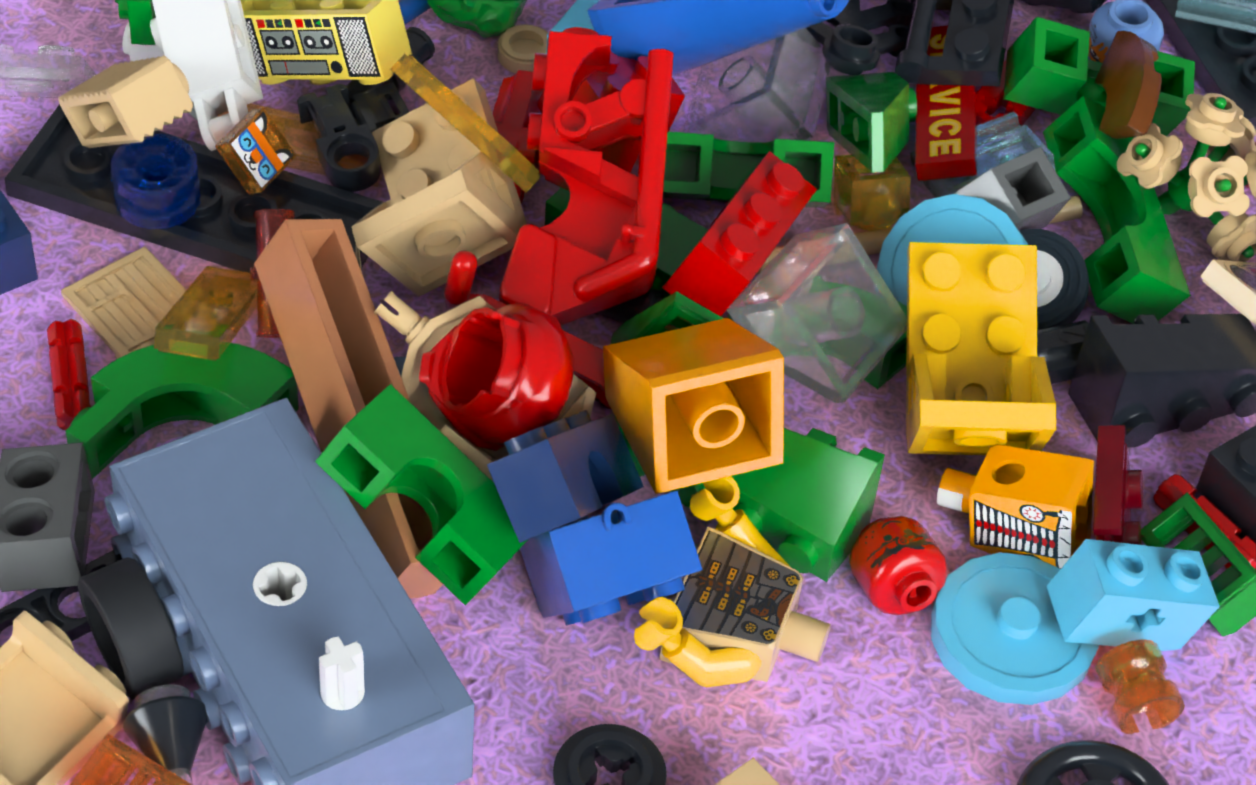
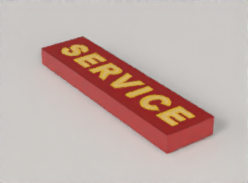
[915,25,977,181]

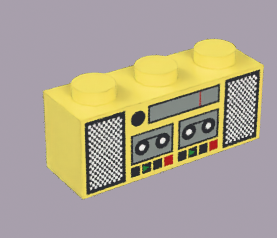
[241,0,412,85]

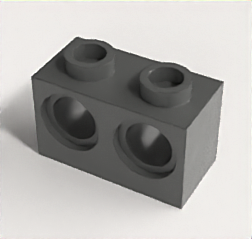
[0,443,95,592]

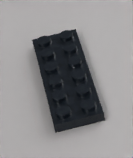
[5,104,384,277]

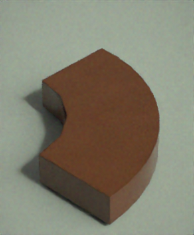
[1094,31,1162,139]

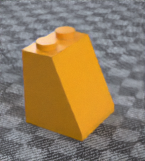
[603,318,784,494]

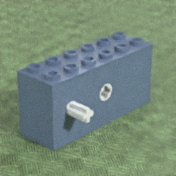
[105,398,475,785]

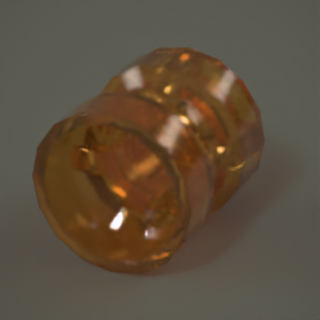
[1095,639,1185,734]

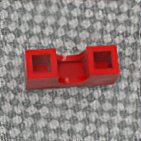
[662,151,817,317]

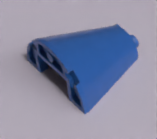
[587,0,849,76]

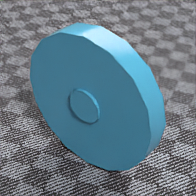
[876,194,1028,306]
[931,552,1099,705]

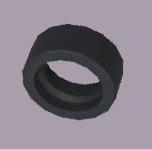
[78,557,184,700]

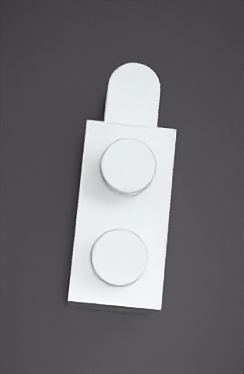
[150,0,263,151]

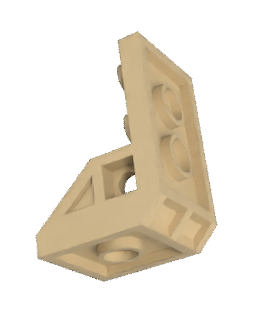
[351,78,527,297]

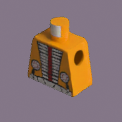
[937,445,1094,569]

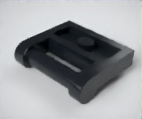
[895,0,1014,87]

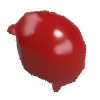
[419,303,574,451]

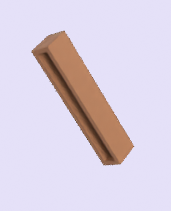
[254,219,443,599]

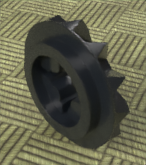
[553,724,667,785]

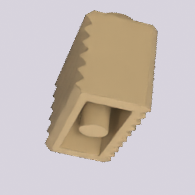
[58,55,193,148]

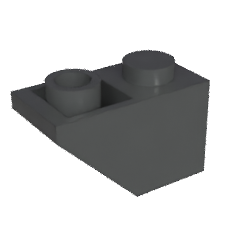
[954,147,1071,230]

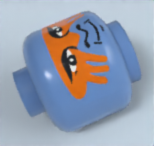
[1088,0,1164,63]

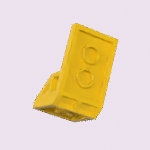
[906,242,1056,456]

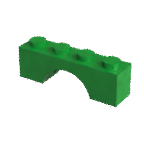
[1043,96,1191,324]

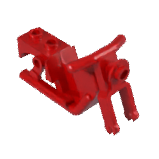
[444,27,674,409]

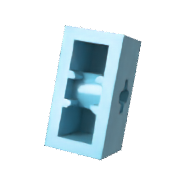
[1046,539,1220,651]

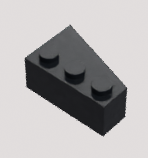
[1068,314,1256,447]

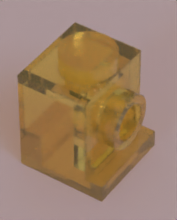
[833,155,911,231]

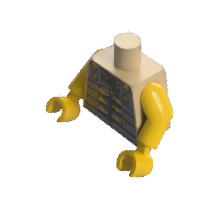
[634,476,831,688]

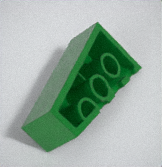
[615,417,885,582]

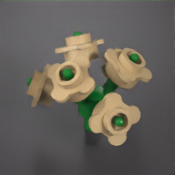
[1117,93,1256,262]

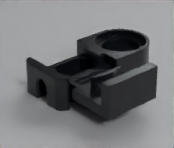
[297,82,409,192]

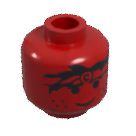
[849,516,948,615]

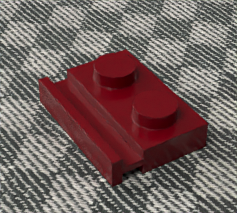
[1093,425,1143,545]

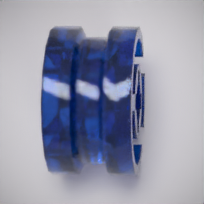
[111,134,201,229]

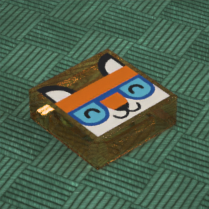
[215,107,297,195]

